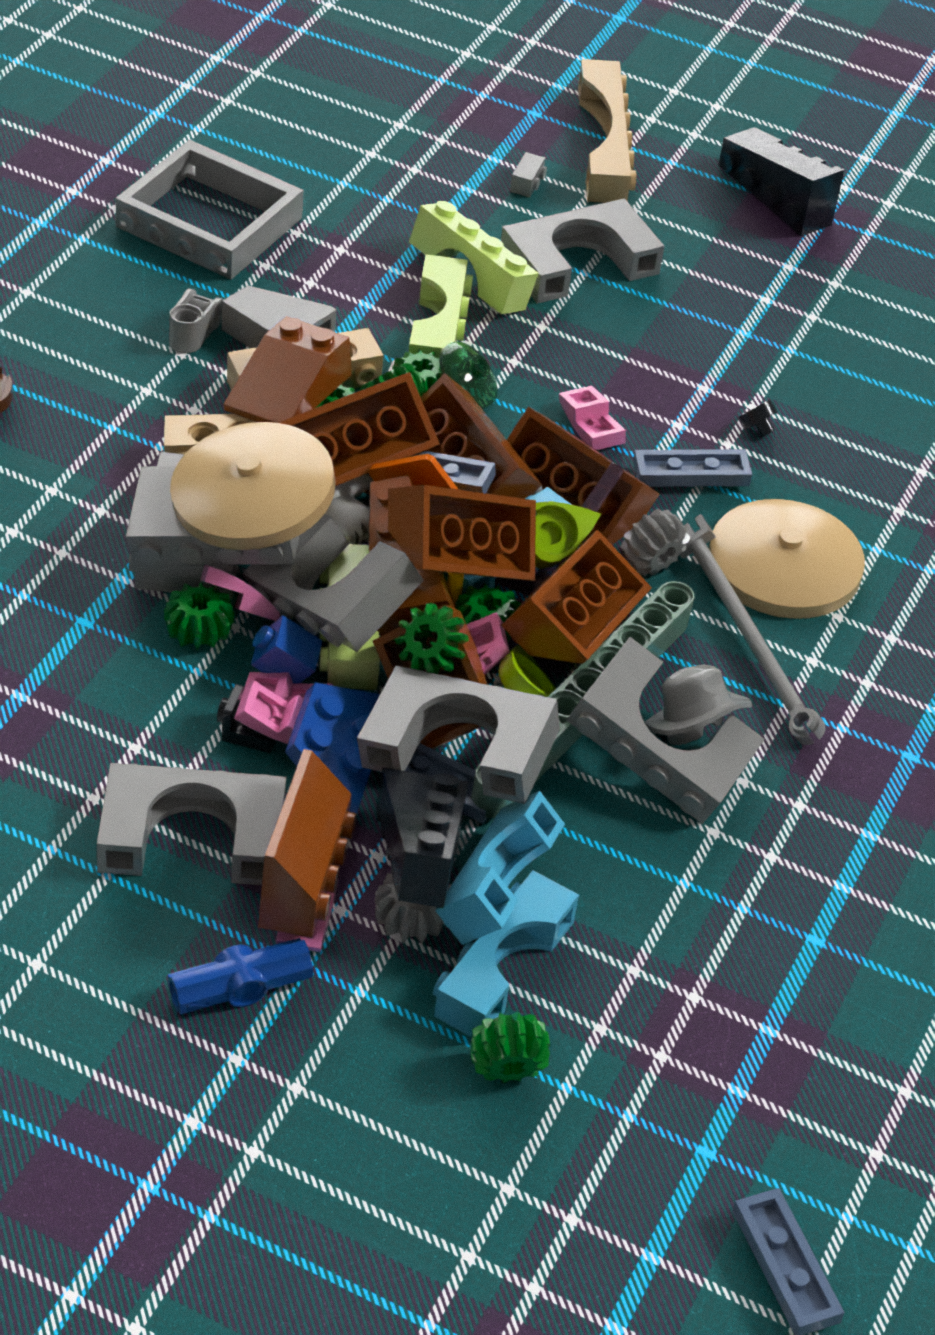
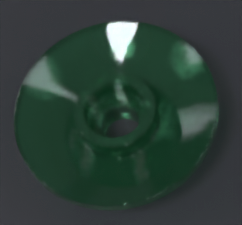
[439,341,498,409]

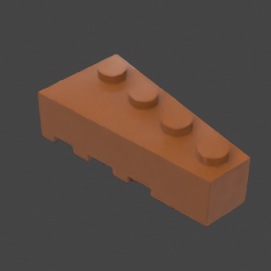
[369,475,454,636]

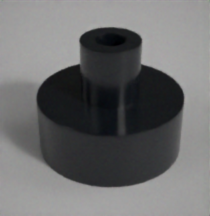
[739,399,778,437]

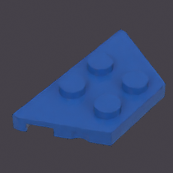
[285,682,380,813]

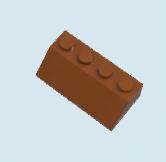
[277,372,440,486]
[421,373,542,499]
[507,406,660,544]
[387,485,536,581]
[501,530,652,664]
[258,749,357,938]

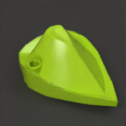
[535,501,601,569]
[498,645,556,697]

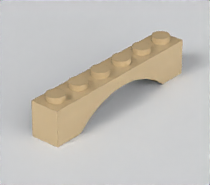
[578,59,636,203]

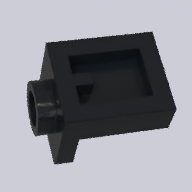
[217,684,276,753]

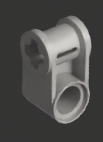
[169,288,224,353]

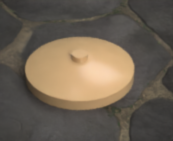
[170,422,336,550]
[709,499,865,619]

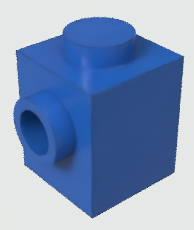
[251,615,322,684]

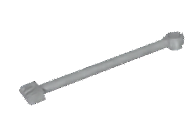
[680,514,825,745]

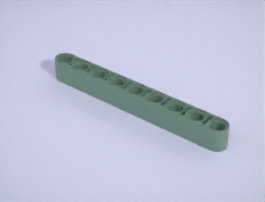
[471,581,695,818]

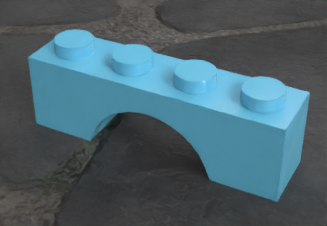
[435,791,565,945]
[433,870,579,1038]

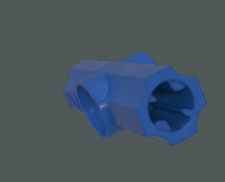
[168,938,313,1015]

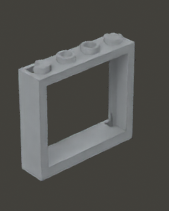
[115,139,304,280]

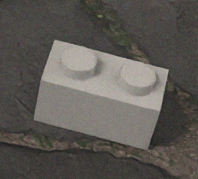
[510,152,547,197]

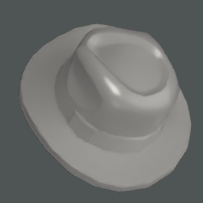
[645,664,753,745]

